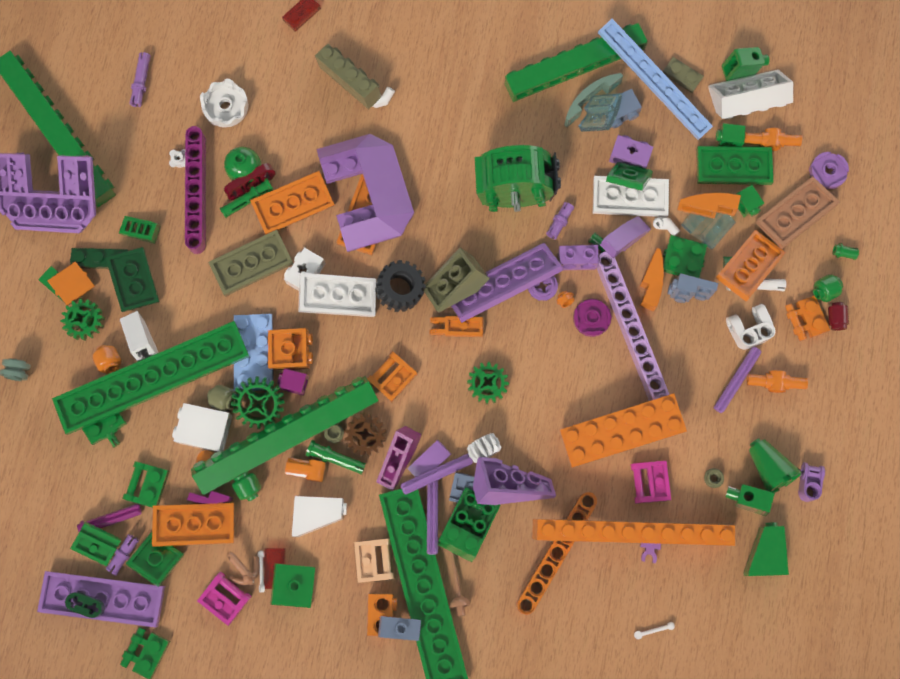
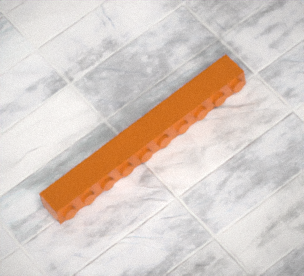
[532,519,735,546]

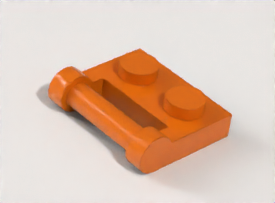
[367,351,418,402]

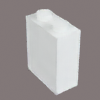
[172,403,232,452]

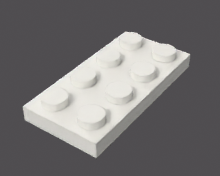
[592,176,669,217]
[298,273,376,317]

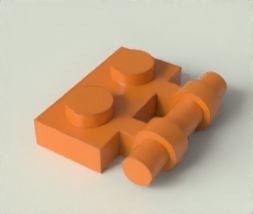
[785,296,830,341]

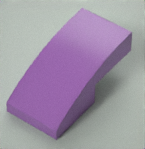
[407,440,451,477]

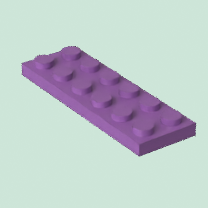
[451,243,563,323]
[37,571,165,627]

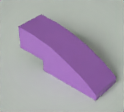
[600,216,651,258]

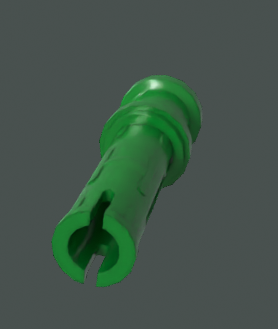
[220,178,274,218]
[306,440,366,475]

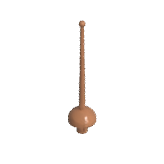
[450,552,470,617]

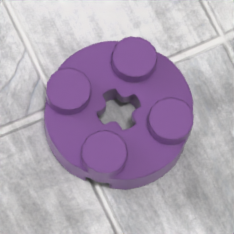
[809,152,849,189]

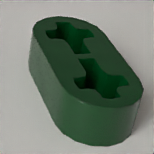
[65,592,105,618]

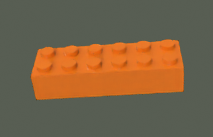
[560,393,687,468]

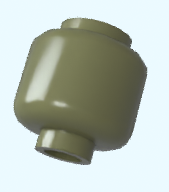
[207,384,237,412]

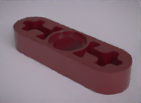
[224,163,276,200]

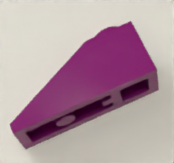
[376,426,422,491]

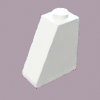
[120,311,159,361]
[292,496,347,537]

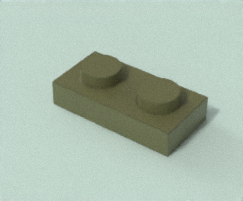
[663,57,704,93]

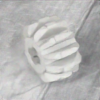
[467,433,501,463]

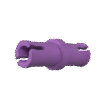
[546,202,574,239]
[106,534,139,575]

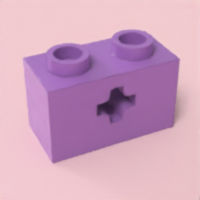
[609,135,653,168]

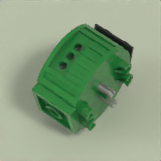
[474,145,561,212]

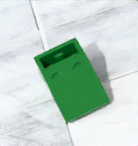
[438,487,501,562]

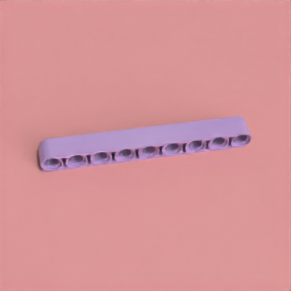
[597,252,670,401]

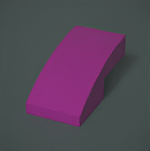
[187,491,233,504]

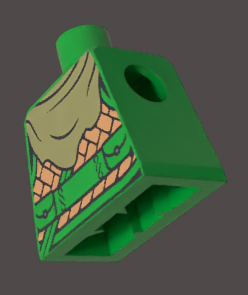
[725,484,775,517]

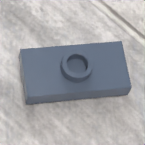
[378,616,421,641]

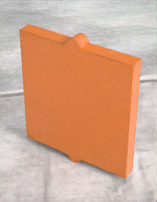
[48,262,95,306]

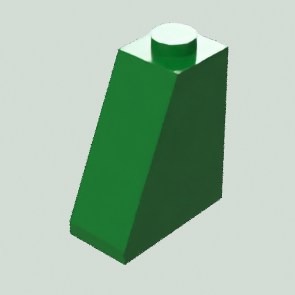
[743,522,789,576]

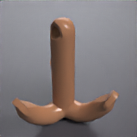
[227,551,260,585]

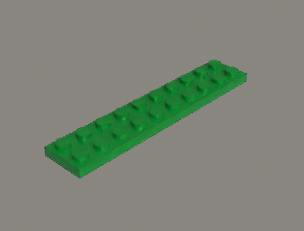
[52,321,250,435]
[379,489,468,679]

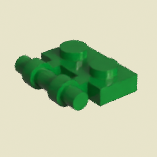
[120,627,171,679]

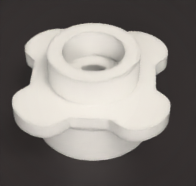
[169,149,185,168]

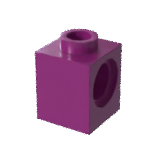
[277,369,309,396]

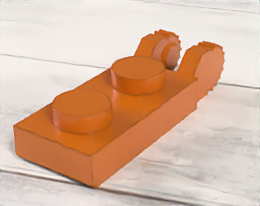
[429,316,483,337]

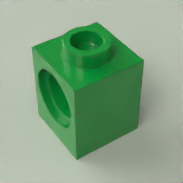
[715,123,746,147]
[736,185,764,218]

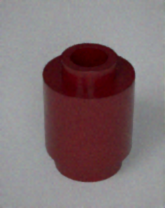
[828,302,849,331]

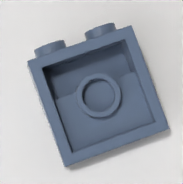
[667,273,718,303]

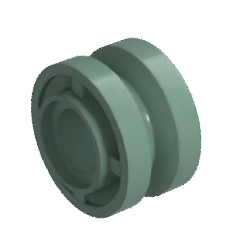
[0,358,31,381]

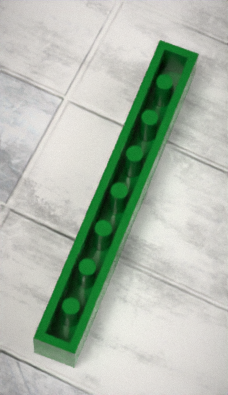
[504,23,648,102]

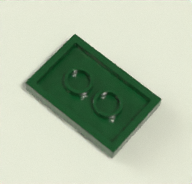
[105,247,160,313]

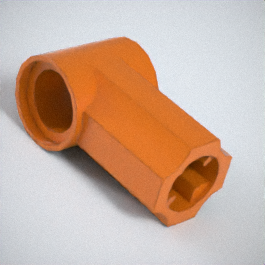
[285,457,326,482]

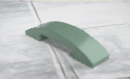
[564,73,623,128]

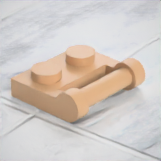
[354,539,394,583]

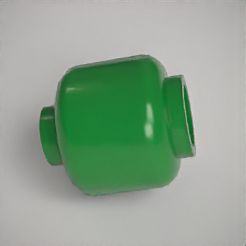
[813,274,843,302]
[232,471,262,502]

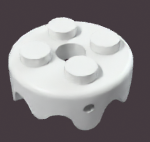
[200,79,248,128]

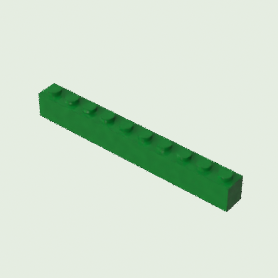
[0,51,116,208]
[191,376,379,495]

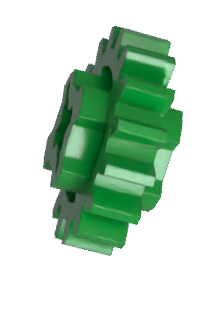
[60,299,105,341]
[467,362,509,404]

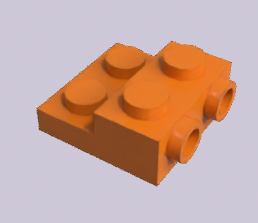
[268,328,313,370]

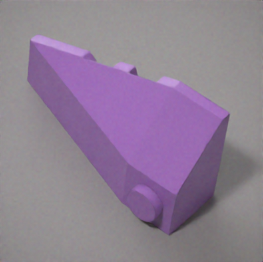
[473,457,556,505]

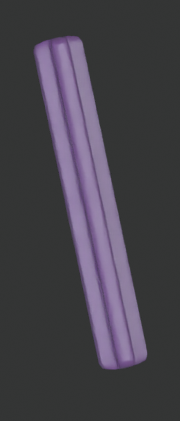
[714,347,761,413]
[401,454,473,494]
[427,480,438,555]

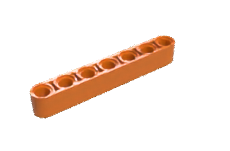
[516,492,597,615]

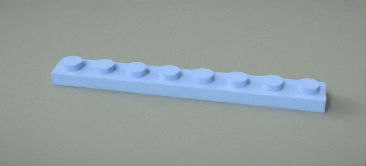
[598,19,713,140]

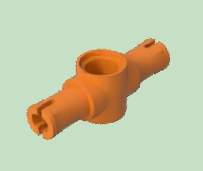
[744,128,802,151]
[747,370,808,393]

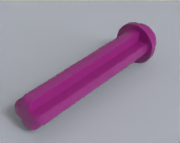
[77,504,142,532]

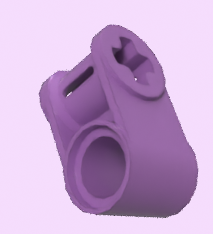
[798,462,825,502]

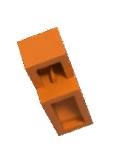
[677,193,741,219]
[640,248,664,312]

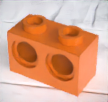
[367,594,397,636]

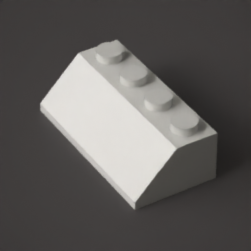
[708,70,793,119]

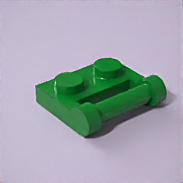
[122,461,170,508]

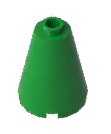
[749,438,802,493]

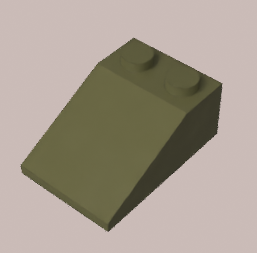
[424,248,490,312]

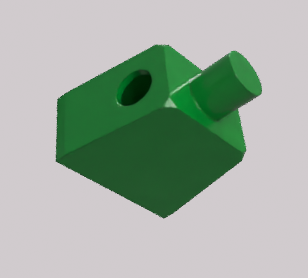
[721,47,770,81]

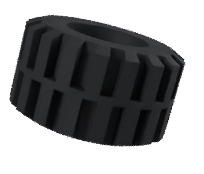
[375,260,426,312]

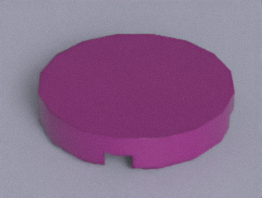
[573,299,612,337]

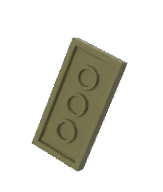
[208,230,294,297]

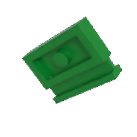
[70,522,121,566]

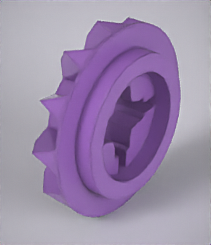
[528,276,558,301]

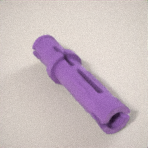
[129,52,151,107]

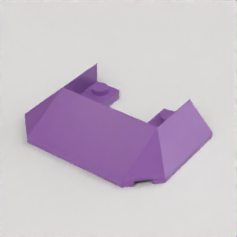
[316,134,414,252]
[0,153,96,233]

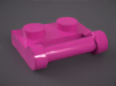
[630,461,671,504]
[197,572,252,626]

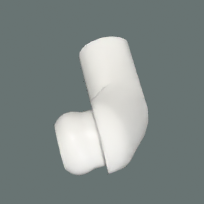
[372,87,395,108]
[653,217,680,236]

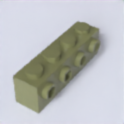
[315,44,381,110]

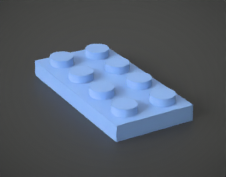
[234,314,273,392]

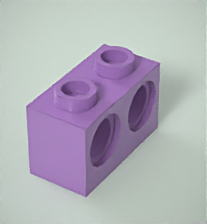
[558,245,599,270]

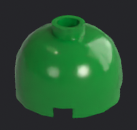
[224,146,262,184]

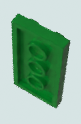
[696,146,774,185]

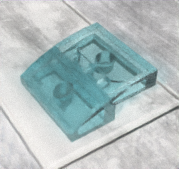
[578,93,622,132]
[681,212,736,250]

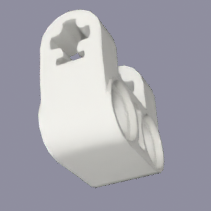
[726,304,775,350]

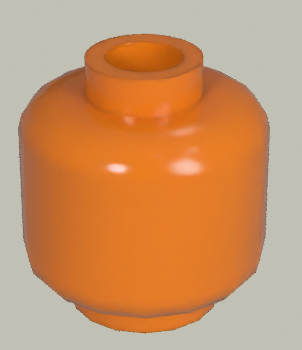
[92,345,122,374]

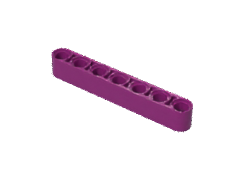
[185,126,206,254]

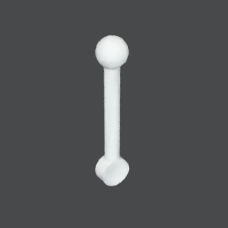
[257,550,265,592]
[634,622,675,639]

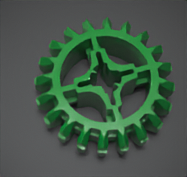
[231,376,285,429]

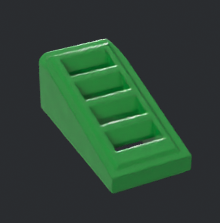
[119,216,161,244]

